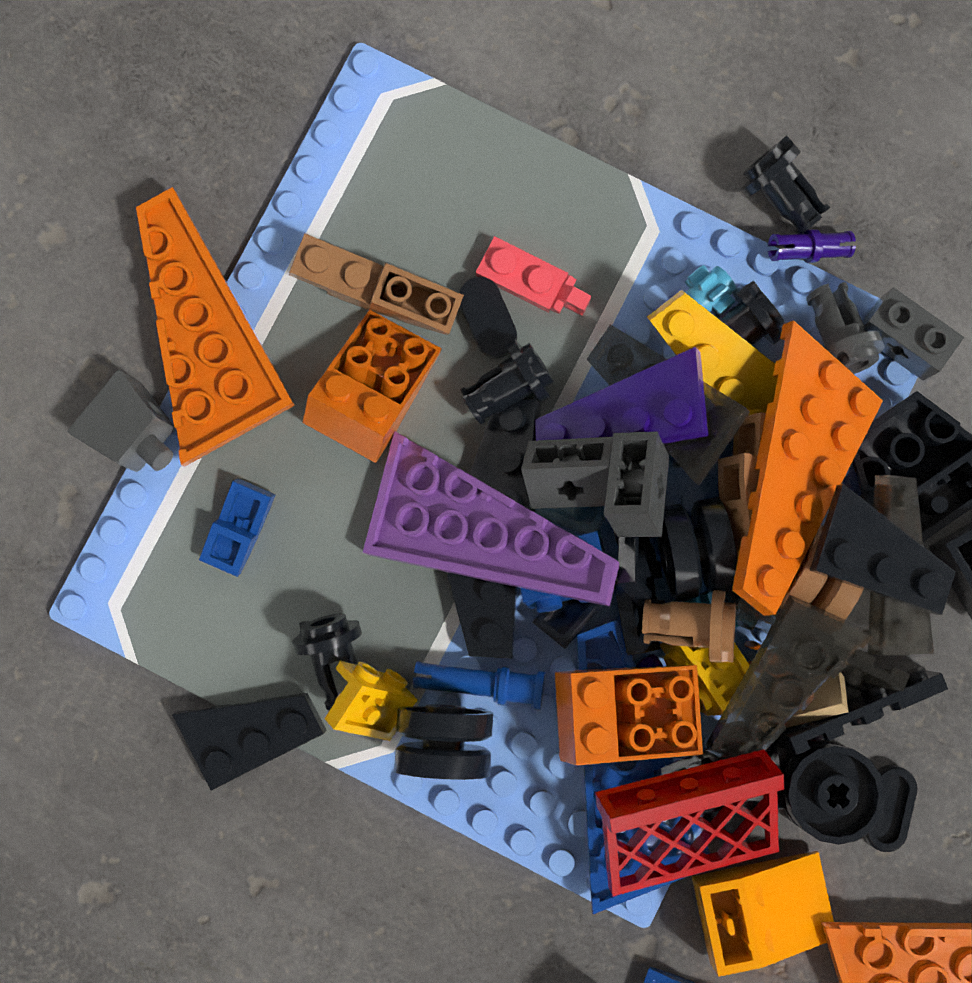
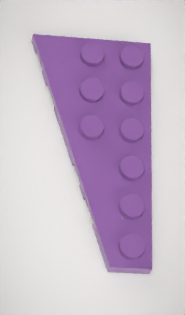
[362,431,620,606]

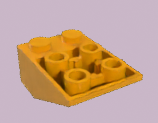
[692,851,834,977]

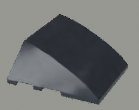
[852,391,972,545]

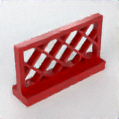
[595,749,784,896]

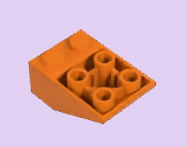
[302,309,442,463]
[555,665,703,765]

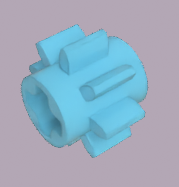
[685,265,736,318]

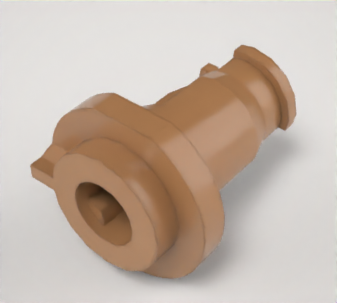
[642,590,736,663]

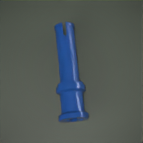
[413,661,545,710]

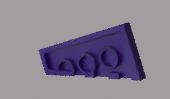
[535,347,708,444]

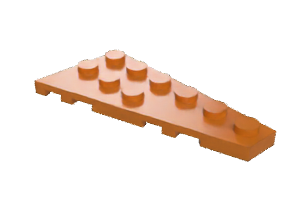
[136,187,295,467]
[732,320,883,616]
[821,922,972,983]

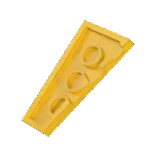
[647,290,778,431]

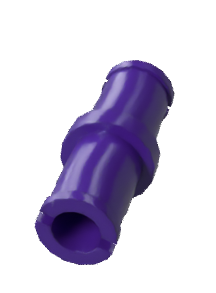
[768,229,856,263]

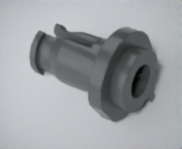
[806,282,885,374]

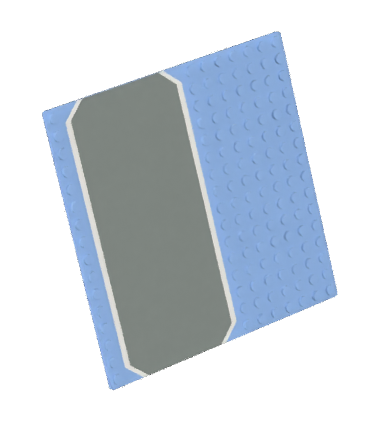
[49,43,918,928]

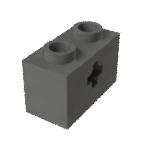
[862,287,964,381]
[604,432,669,537]
[521,437,613,509]

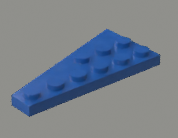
[576,619,710,914]

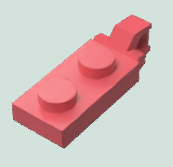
[476,236,591,316]

